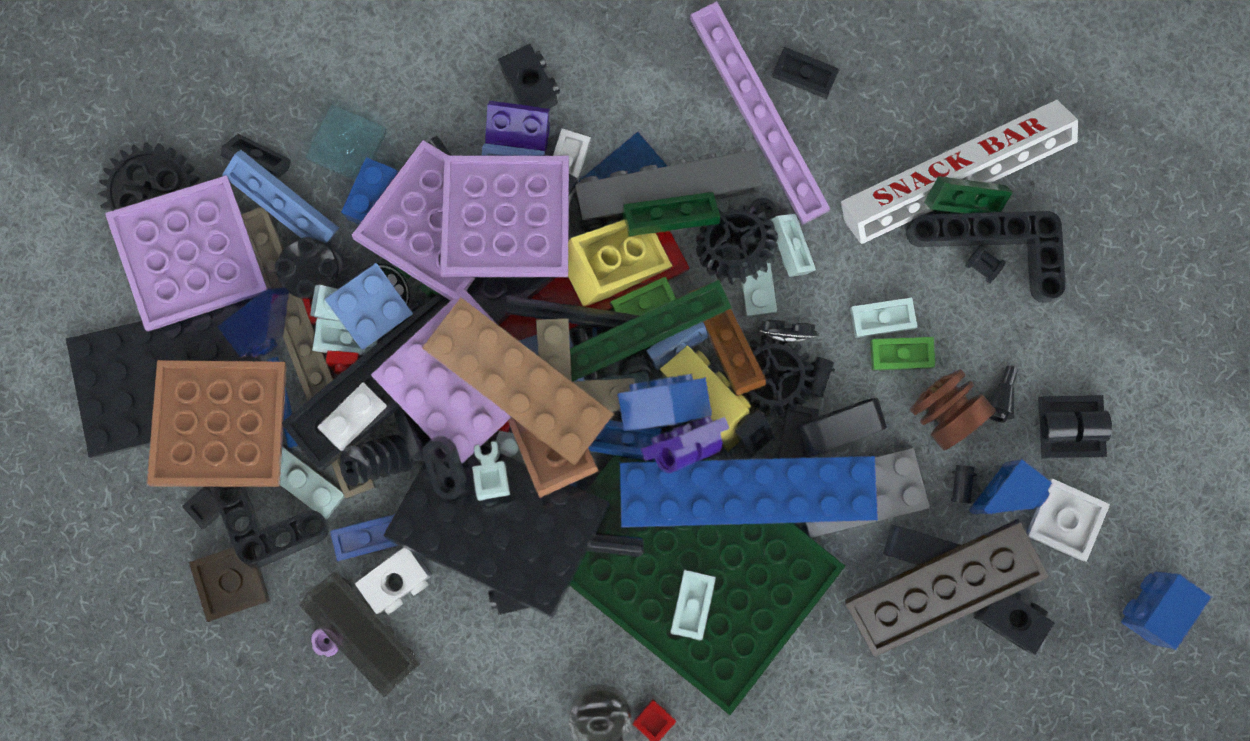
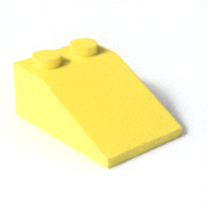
[568,220,672,307]

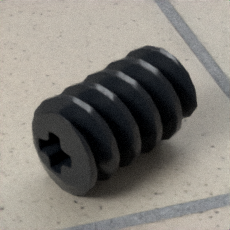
[340,435,413,486]

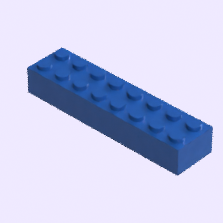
[620,456,878,527]

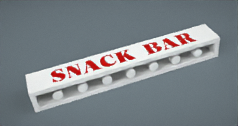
[841,100,1078,244]

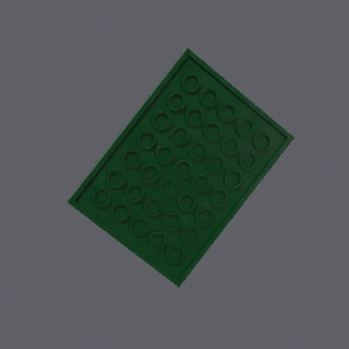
[570,425,845,716]

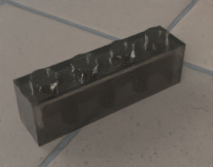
[299,571,420,698]

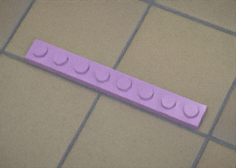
[690,1,830,225]

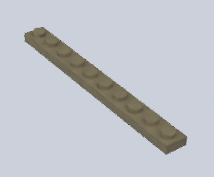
[241,207,376,499]

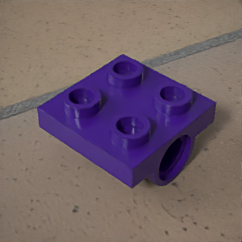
[485,101,550,156]
[641,415,730,473]

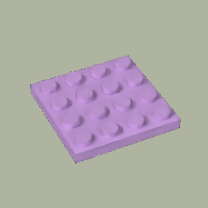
[352,140,476,300]
[440,156,569,277]
[105,175,268,331]
[371,289,511,463]

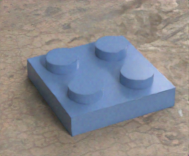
[325,263,413,350]

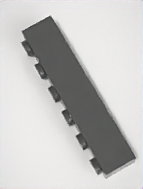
[575,148,762,223]

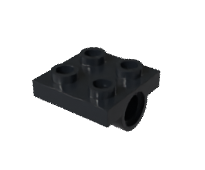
[1038,395,1112,459]

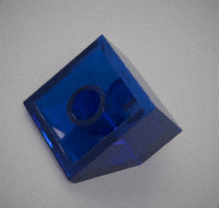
[218,287,289,358]

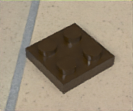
[189,545,270,622]

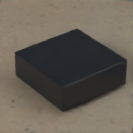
[182,486,221,529]

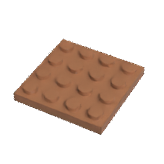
[147,360,287,487]

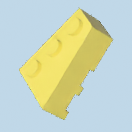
[660,345,751,451]

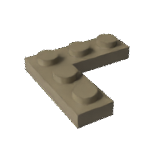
[536,318,635,411]

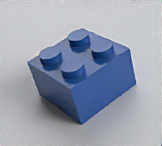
[618,374,712,431]
[1121,572,1211,650]

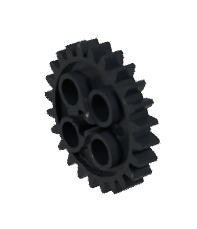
[98,142,200,211]

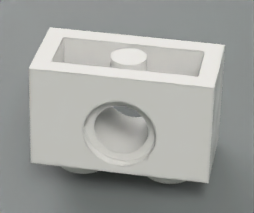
[355,548,432,615]

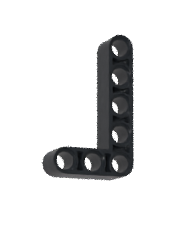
[906,211,1066,303]
[210,487,329,569]

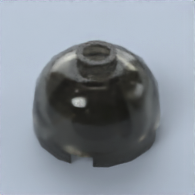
[568,684,632,741]

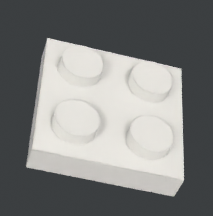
[1026,479,1110,561]

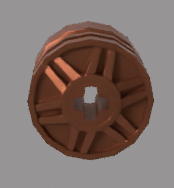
[910,369,995,451]

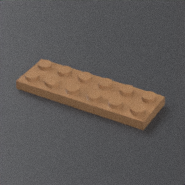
[422,298,614,465]

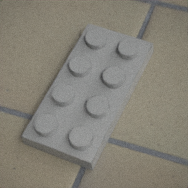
[805,448,930,538]

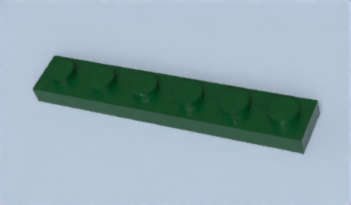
[570,279,732,381]

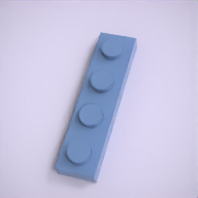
[222,150,339,245]

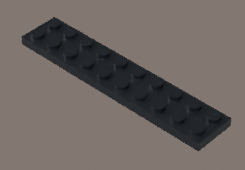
[282,277,556,472]

